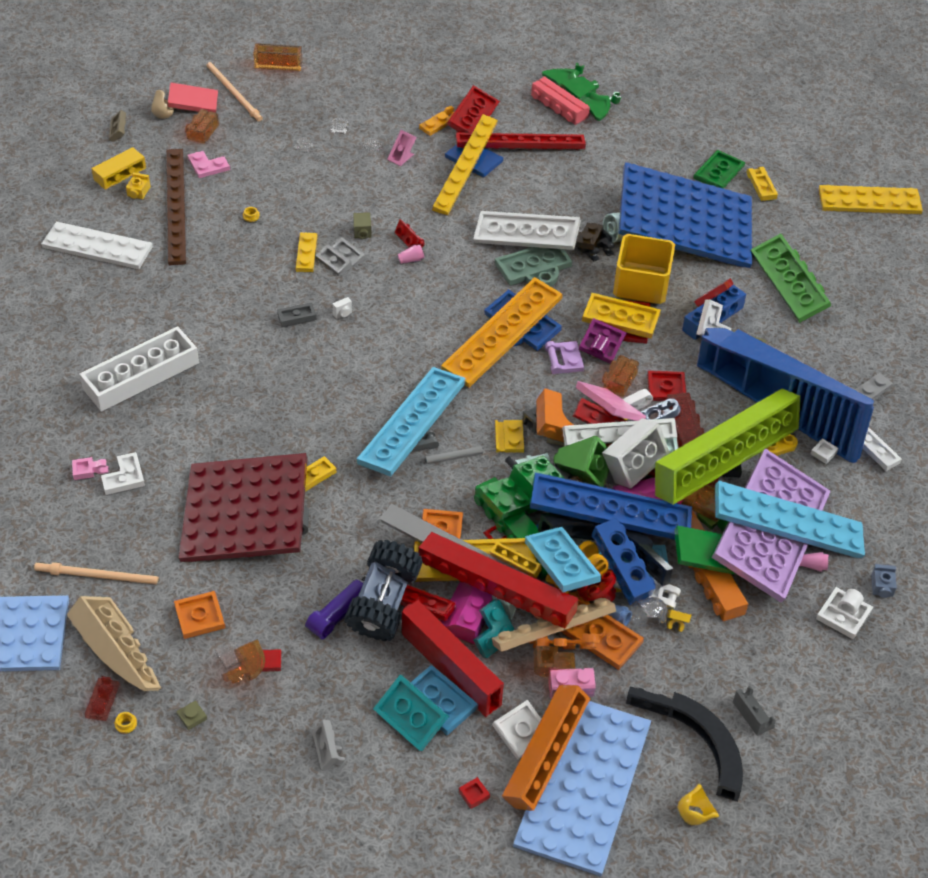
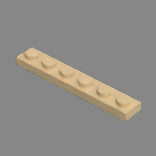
[492,598,616,652]

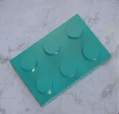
[373,675,449,751]

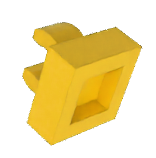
[665,609,691,632]

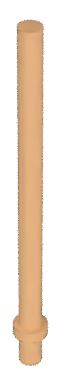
[207,62,263,121]

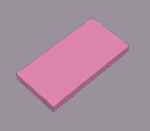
[576,381,646,421]

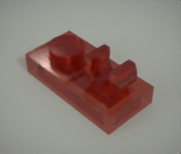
[84,676,120,721]

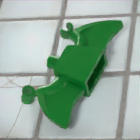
[542,63,621,121]

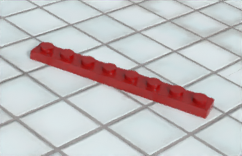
[456,133,586,150]

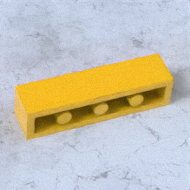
[490,542,542,579]

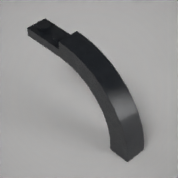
[538,512,673,586]
[626,686,743,802]

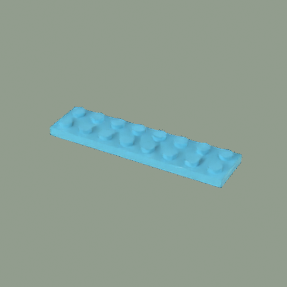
[357,367,465,477]
[715,481,865,558]

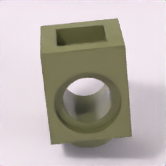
[353,212,372,239]

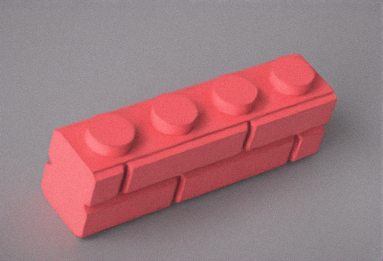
[531,77,590,125]

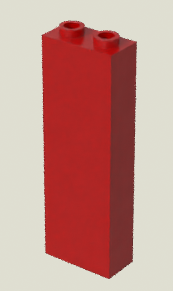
[402,600,504,717]

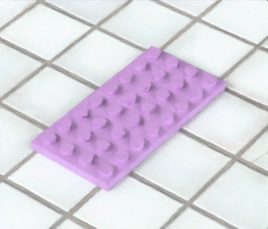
[712,449,830,603]

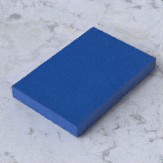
[445,145,503,178]

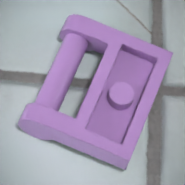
[545,341,584,374]

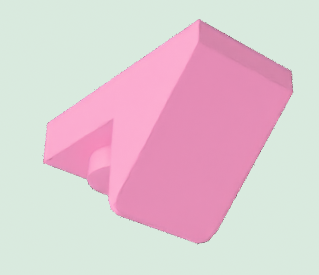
[387,130,417,166]

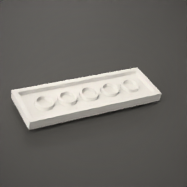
[473,211,581,250]
[42,222,153,269]

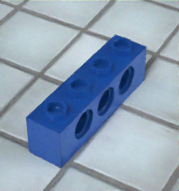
[682,285,746,340]
[591,518,656,605]

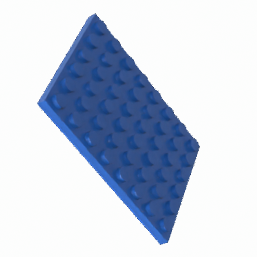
[618,162,752,268]

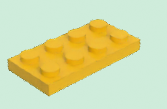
[582,293,661,339]

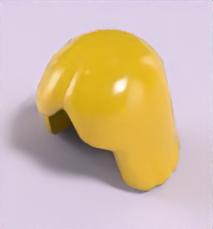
[677,784,719,825]

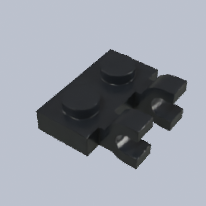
[578,230,614,262]

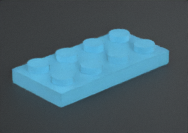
[525,527,601,592]

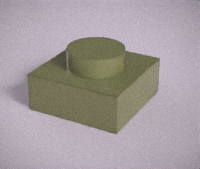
[176,700,207,730]

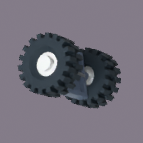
[344,540,423,641]

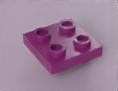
[578,318,626,364]

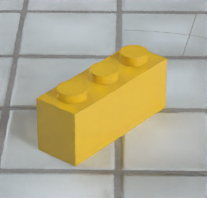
[91,147,146,190]

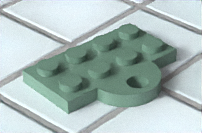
[495,247,572,287]

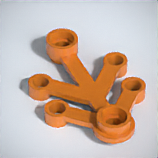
[529,634,600,649]

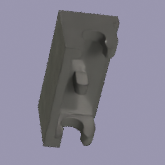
[733,686,776,736]

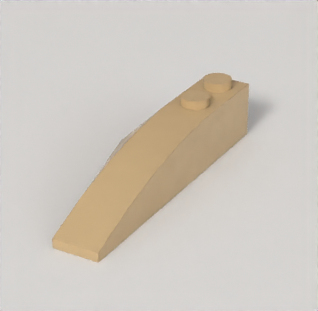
[67,596,161,691]

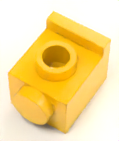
[126,172,151,199]

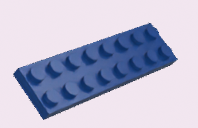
[530,472,692,540]

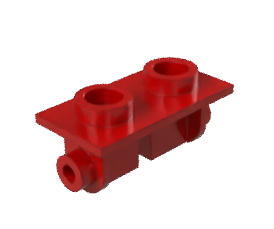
[394,219,425,248]

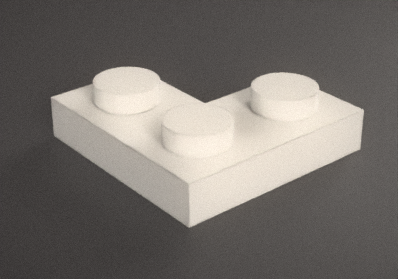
[697,300,732,336]
[101,452,145,495]

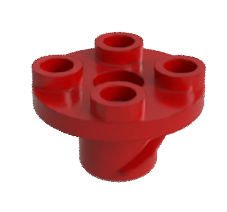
[577,569,616,602]

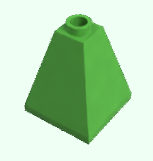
[554,436,609,487]

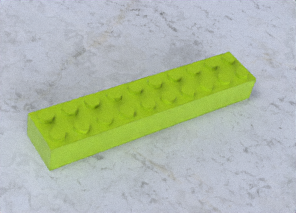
[655,389,800,505]

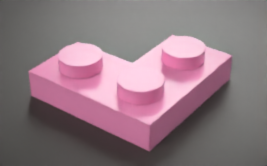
[188,151,230,178]

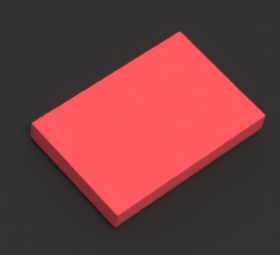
[167,83,218,114]

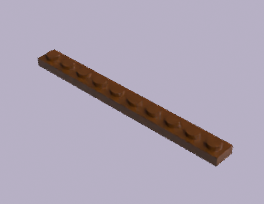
[166,149,186,266]

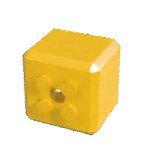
[613,234,675,304]

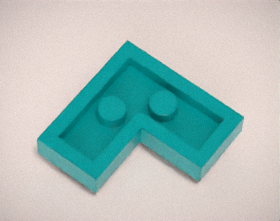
[473,599,515,658]

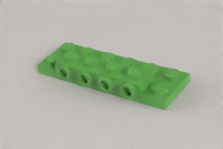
[750,234,831,323]

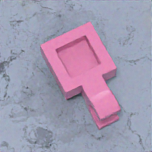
[72,457,108,480]

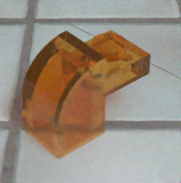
[221,639,265,684]
[533,646,575,677]

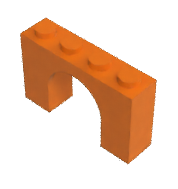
[536,388,613,447]

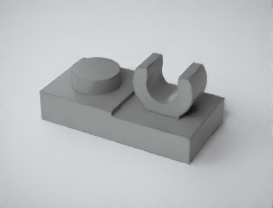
[312,720,345,770]

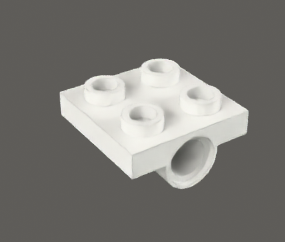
[816,587,873,639]

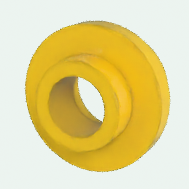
[243,207,260,222]
[114,712,137,734]

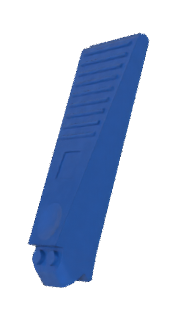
[697,328,874,463]

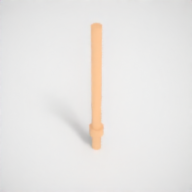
[34,562,159,585]

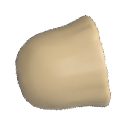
[151,90,176,119]

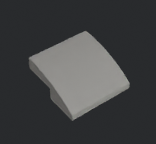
[316,237,366,275]

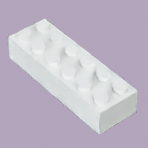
[79,326,199,412]

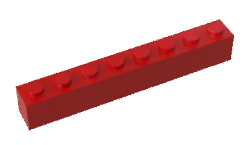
[418,531,578,629]

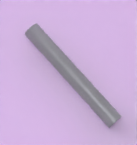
[425,446,483,464]

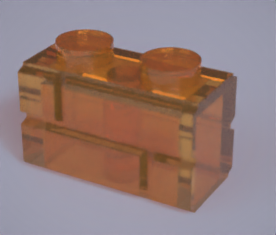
[185,109,219,144]
[602,355,639,397]

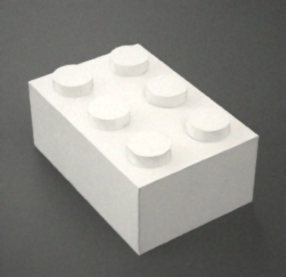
[602,418,670,489]

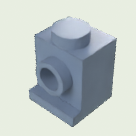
[871,564,897,598]

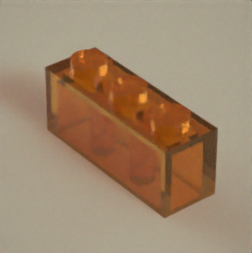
[253,43,303,71]

